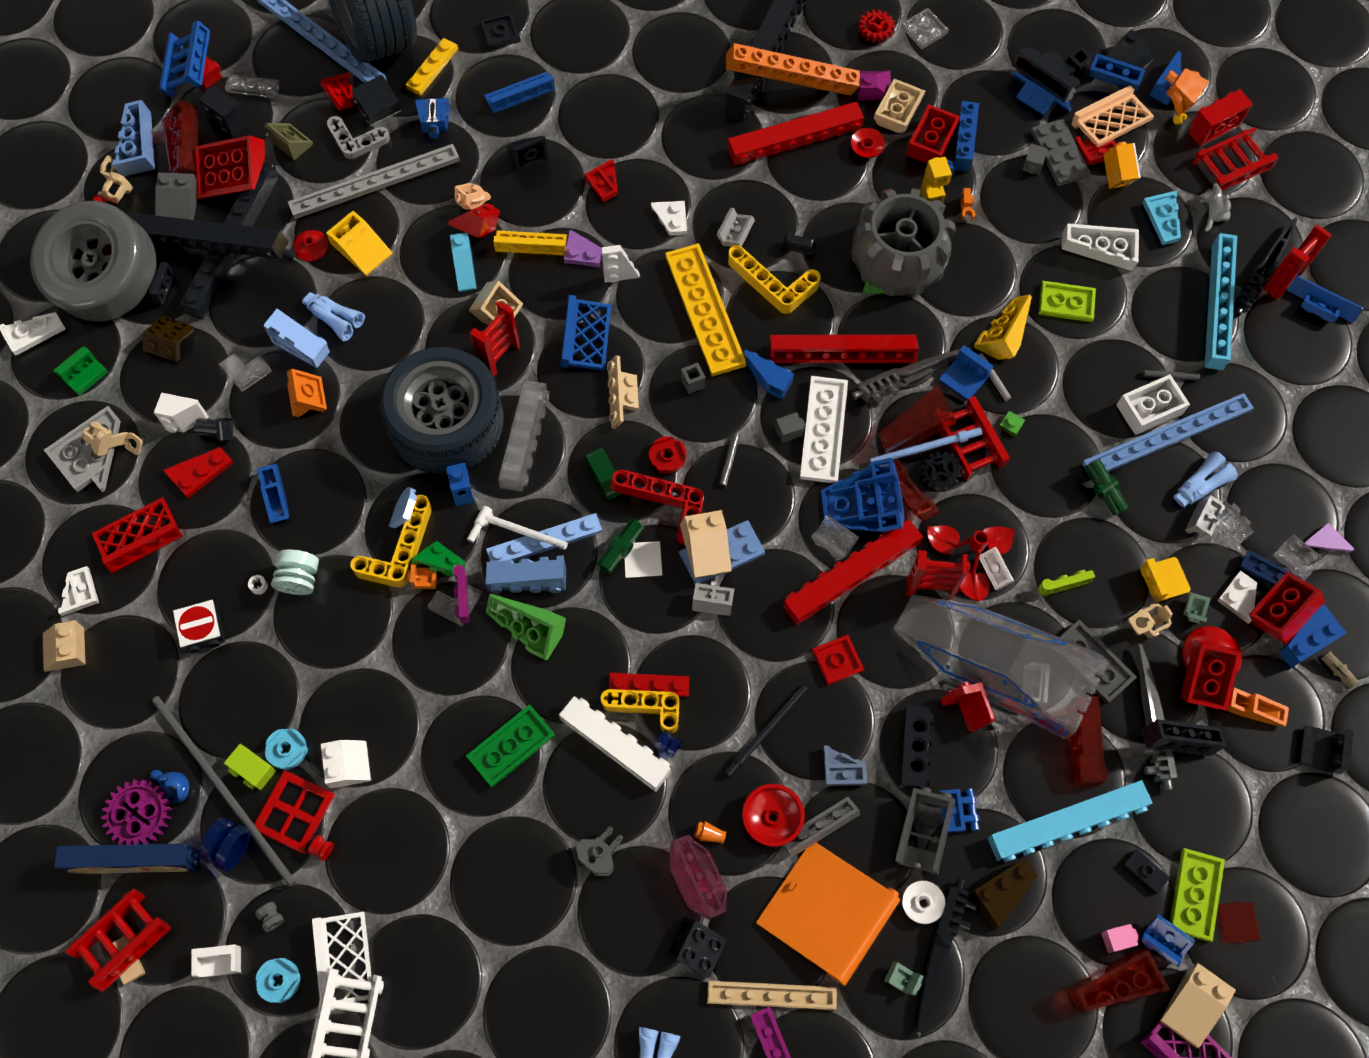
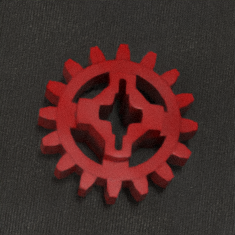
[859,10,895,43]

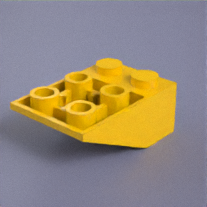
[326,211,393,276]

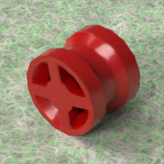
[308,835,334,862]

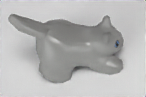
[1200,183,1231,232]

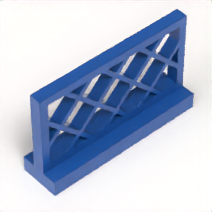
[560,295,611,371]

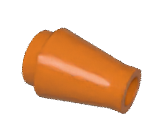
[694,821,726,844]

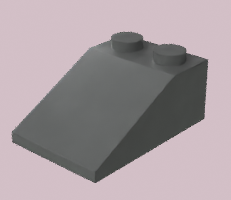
[155,173,197,220]

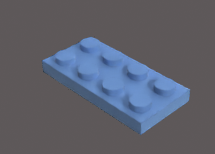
[679,520,765,584]

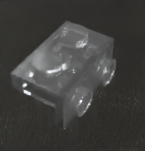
[1213,501,1254,547]
[811,515,859,560]
[1273,534,1324,580]

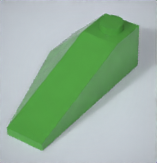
[486,594,566,660]

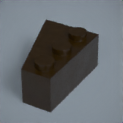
[970,858,1038,930]

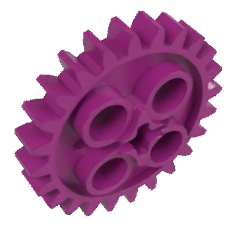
[101,779,172,845]

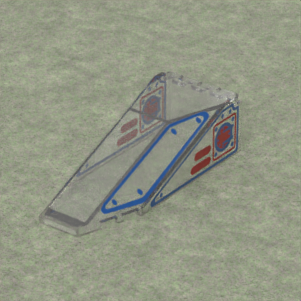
[894,594,1110,739]

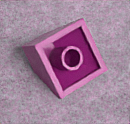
[857,71,891,101]

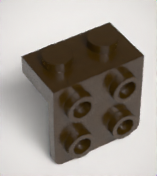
[142,317,194,362]

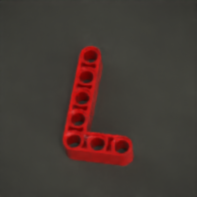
[610,470,704,545]

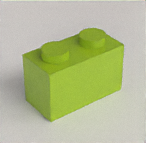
[224,743,276,791]

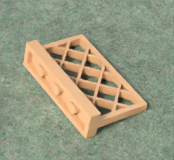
[1071,86,1154,147]

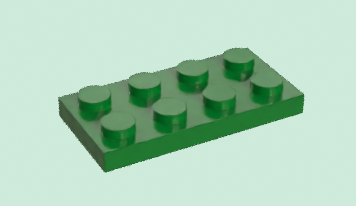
[466,704,555,788]

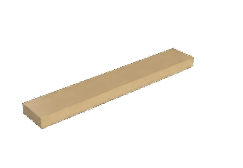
[707,981,837,1010]

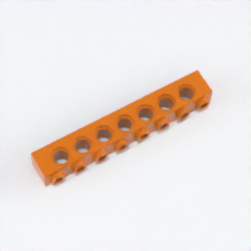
[726,43,860,96]

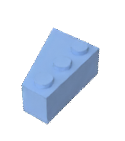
[264,309,330,368]

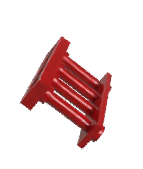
[1193,127,1279,192]
[1263,224,1332,300]
[470,301,520,377]
[932,396,1010,482]
[906,550,970,600]
[65,889,171,992]

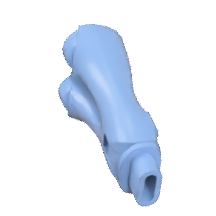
[302,292,365,342]
[1173,451,1238,507]
[639,1027,681,1058]

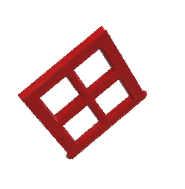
[254,770,336,854]

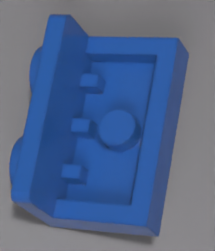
[1142,914,1195,967]

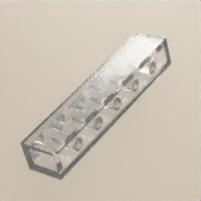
[498,380,550,491]

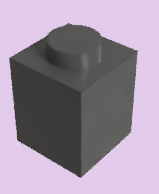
[1022,144,1048,175]
[681,363,706,394]
[775,412,805,443]

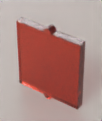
[1218,901,1261,944]

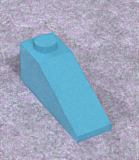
[450,233,477,292]

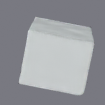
[191,944,241,978]

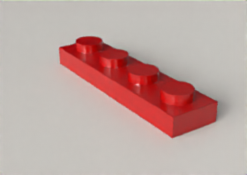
[609,673,689,698]

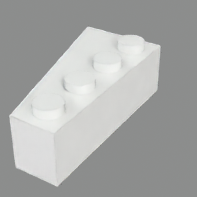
[1062,224,1139,271]

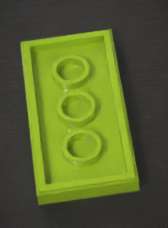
[1170,848,1225,942]

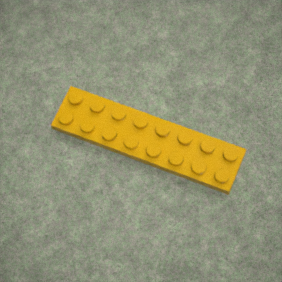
[665,243,746,376]

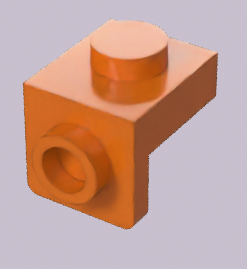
[407,564,437,589]

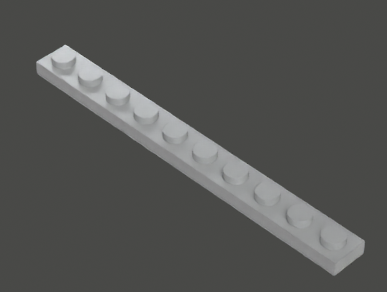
[288,144,460,219]

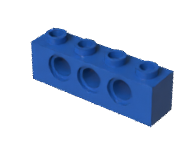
[953,101,979,172]

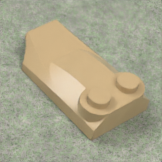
[874,79,925,133]

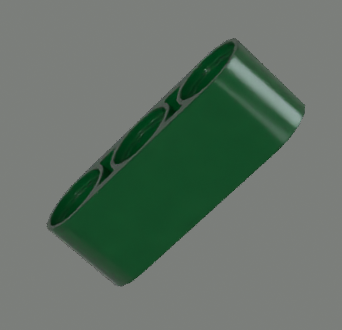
[584,447,622,501]

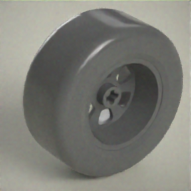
[30,201,156,322]

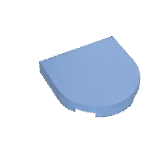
[389,487,417,528]

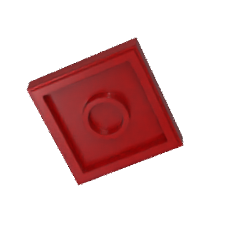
[812,635,864,686]

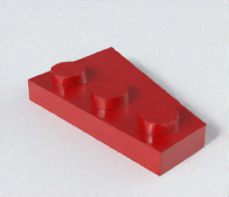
[163,447,234,498]

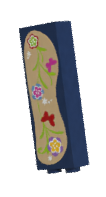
[54,843,200,874]

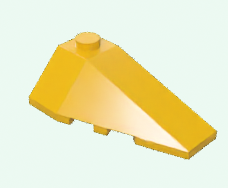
[974,294,1032,360]

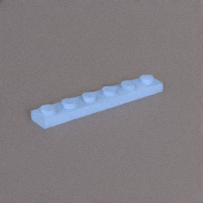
[486,513,602,562]

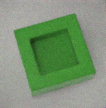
[999,411,1025,437]

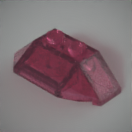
[670,835,727,920]

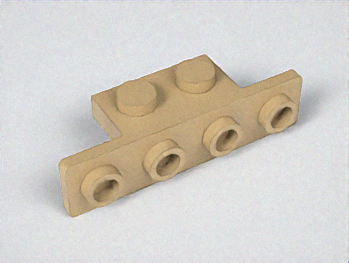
[607,355,639,428]

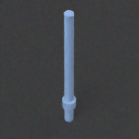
[870,428,982,463]

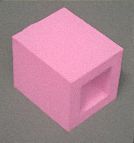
[1101,924,1138,954]

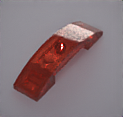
[893,459,940,521]

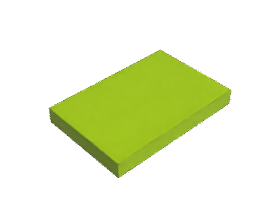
[1038,281,1096,322]

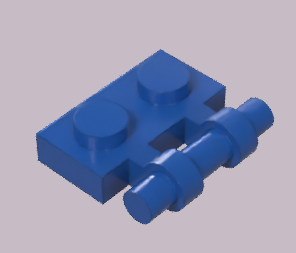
[938,789,980,833]

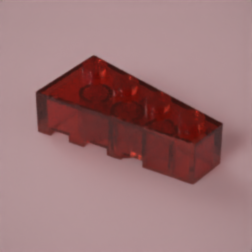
[162,100,198,176]
[877,385,956,454]
[1065,696,1108,787]
[1067,949,1170,1011]

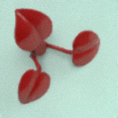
[927,525,1015,602]

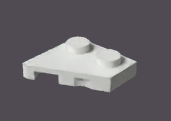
[651,201,687,236]
[58,566,99,616]
[1217,571,1257,624]

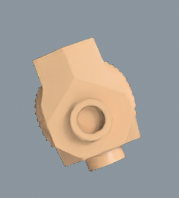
[455,183,491,210]

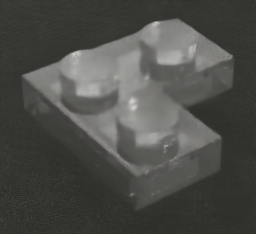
[219,354,272,392]
[427,585,482,626]

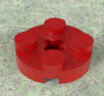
[649,436,686,474]

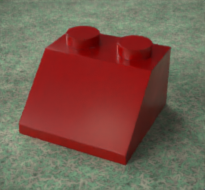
[448,203,500,238]

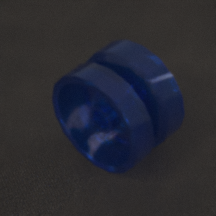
[198,817,251,872]

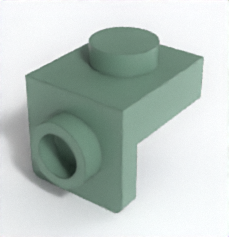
[1183,592,1211,624]
[884,961,923,996]

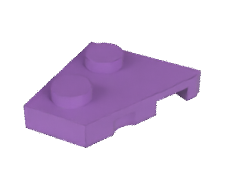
[564,230,602,267]

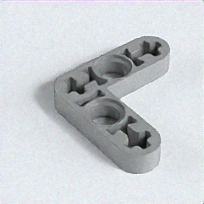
[327,116,390,159]

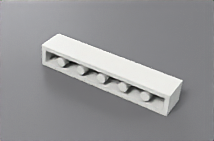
[559,696,671,792]

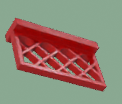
[92,497,183,573]

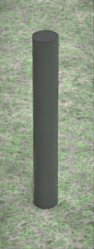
[1143,370,1200,381]
[719,434,740,487]

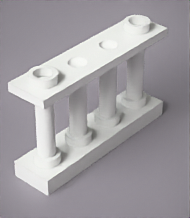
[307,968,384,1058]

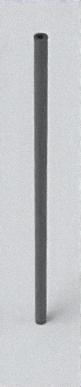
[152,696,296,887]

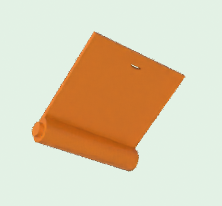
[756,843,900,986]

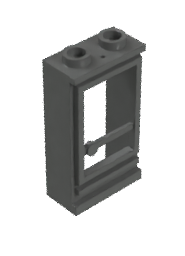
[895,787,956,875]

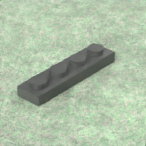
[783,797,861,858]

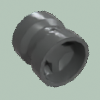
[255,902,284,932]

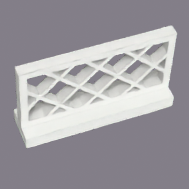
[312,912,372,1002]

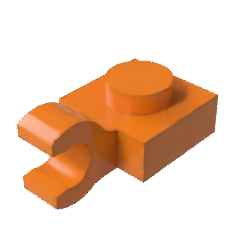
[960,188,975,221]

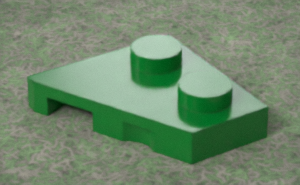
[412,541,466,577]

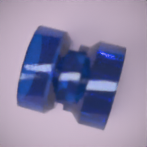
[654,730,682,758]

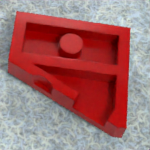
[320,73,354,111]
[1074,136,1116,166]
[584,159,618,203]

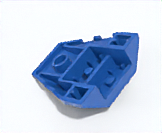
[821,457,905,532]

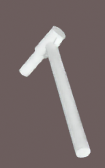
[467,506,568,549]

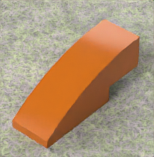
[1227,687,1289,727]

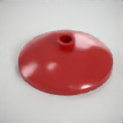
[1182,626,1242,674]
[742,784,805,847]

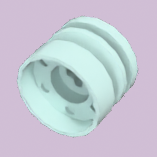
[271,549,319,595]

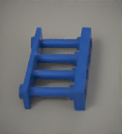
[159,20,210,98]

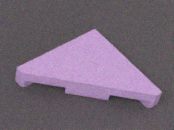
[1302,523,1354,553]

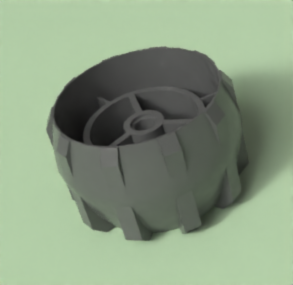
[851,188,956,296]

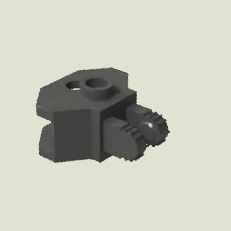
[576,826,624,876]

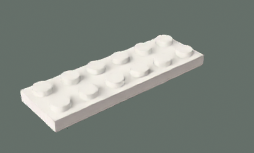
[800,376,848,483]

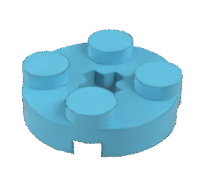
[265,729,308,771]
[256,958,301,1003]

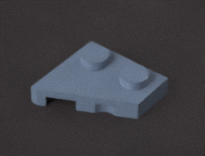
[823,746,867,786]

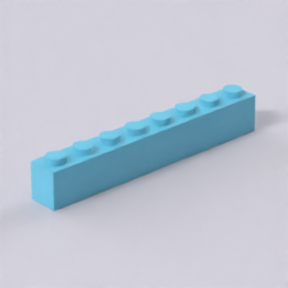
[1205,233,1237,371]
[988,780,1153,863]

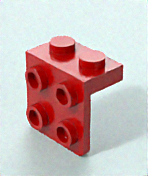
[941,682,994,732]

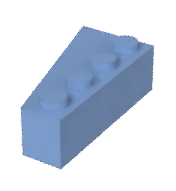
[112,100,155,177]
[486,555,566,593]

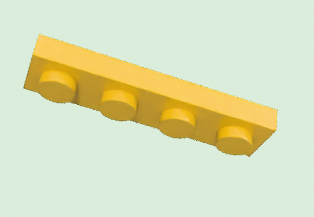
[406,38,458,96]

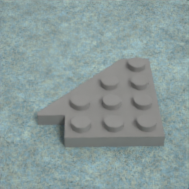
[44,406,121,492]

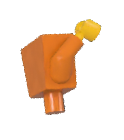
[1164,69,1209,125]

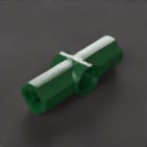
[1084,458,1129,516]
[597,519,644,574]

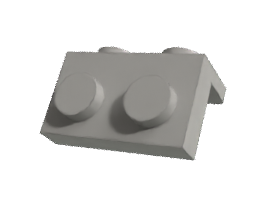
[717,208,755,247]

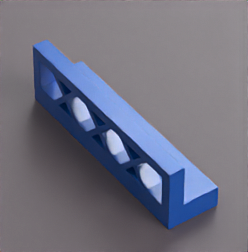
[485,71,555,113]

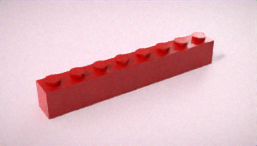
[728,102,864,165]
[769,335,919,363]
[783,519,923,625]

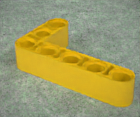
[728,245,821,314]
[350,495,432,588]

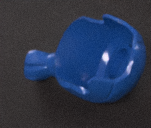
[150,770,189,804]

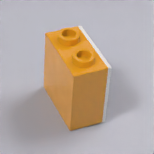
[1104,142,1141,189]

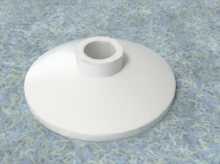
[902,881,945,924]

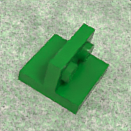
[54,347,108,396]

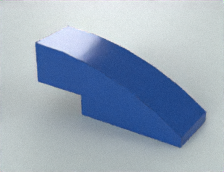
[257,464,290,523]

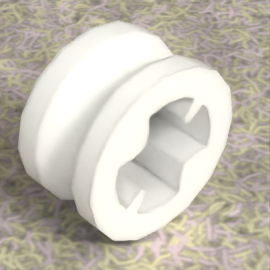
[248,575,268,595]

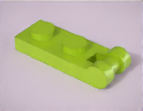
[1038,570,1095,596]

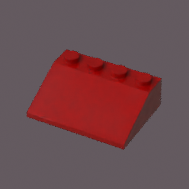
[195,135,265,199]

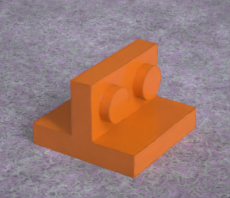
[287,368,327,417]

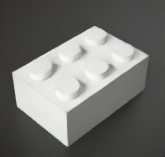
[1117,374,1190,435]

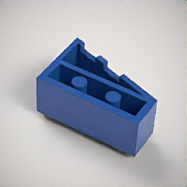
[1279,603,1346,669]

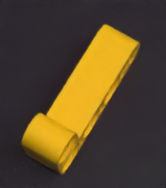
[601,689,679,734]

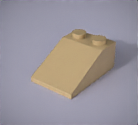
[680,510,732,579]
[1160,963,1236,1048]

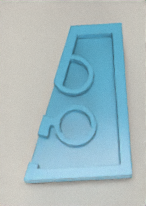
[1143,191,1181,245]

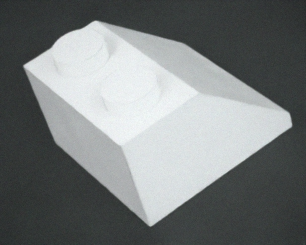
[154,393,209,433]
[321,740,371,789]

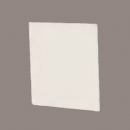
[625,541,662,578]

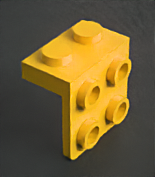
[1140,557,1191,603]

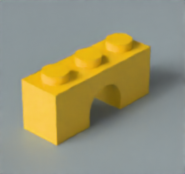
[920,157,952,203]

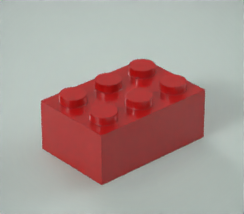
[1188,89,1253,147]
[906,104,960,164]
[1249,571,1325,645]
[1180,640,1242,711]

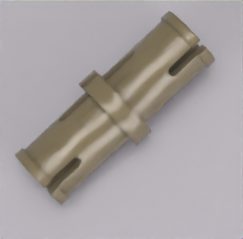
[1321,651,1359,689]

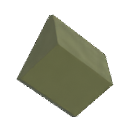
[265,123,313,160]

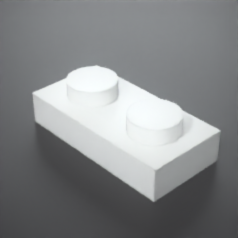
[979,547,1014,590]

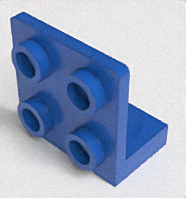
[939,345,994,401]

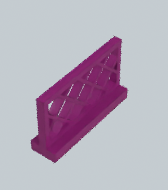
[1140,1021,1232,1058]

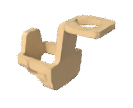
[98,156,133,204]
[81,421,143,456]
[1128,603,1172,638]

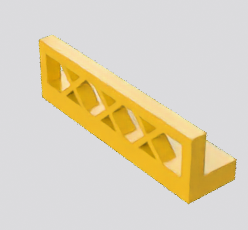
[494,231,568,256]

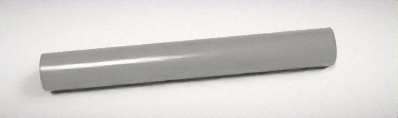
[979,353,1011,401]

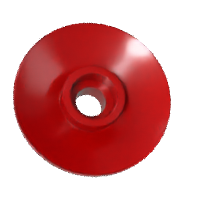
[851,128,885,158]
[293,230,329,262]

